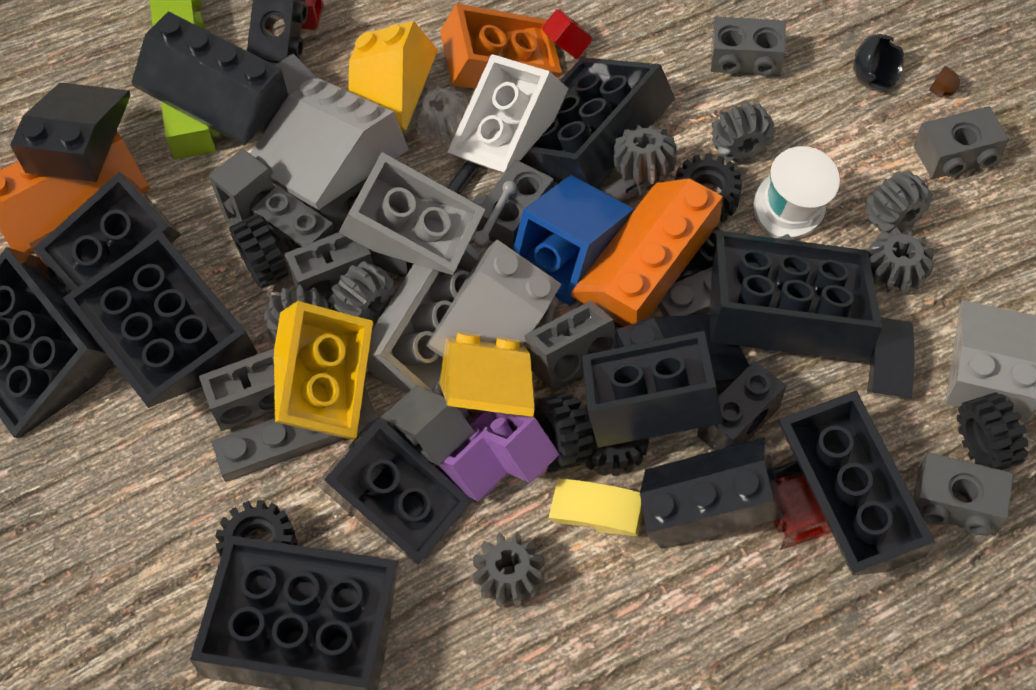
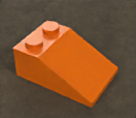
[440,3,562,89]

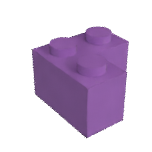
[439,410,559,501]

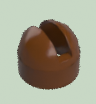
[929,66,961,97]

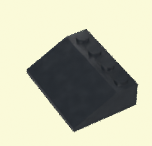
[519,57,675,189]
[63,230,258,408]
[709,230,883,363]
[0,247,113,438]
[190,535,398,690]

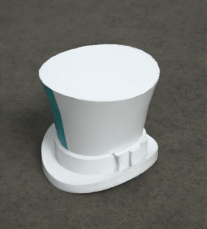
[754,146,840,240]

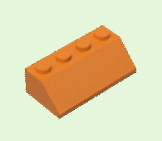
[0,132,150,254]
[571,179,723,327]

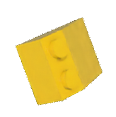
[348,21,438,132]
[274,301,373,440]
[439,332,534,417]

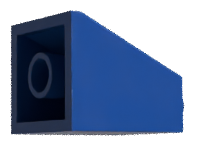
[513,175,634,306]

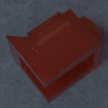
[773,476,827,550]

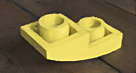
[549,478,643,536]

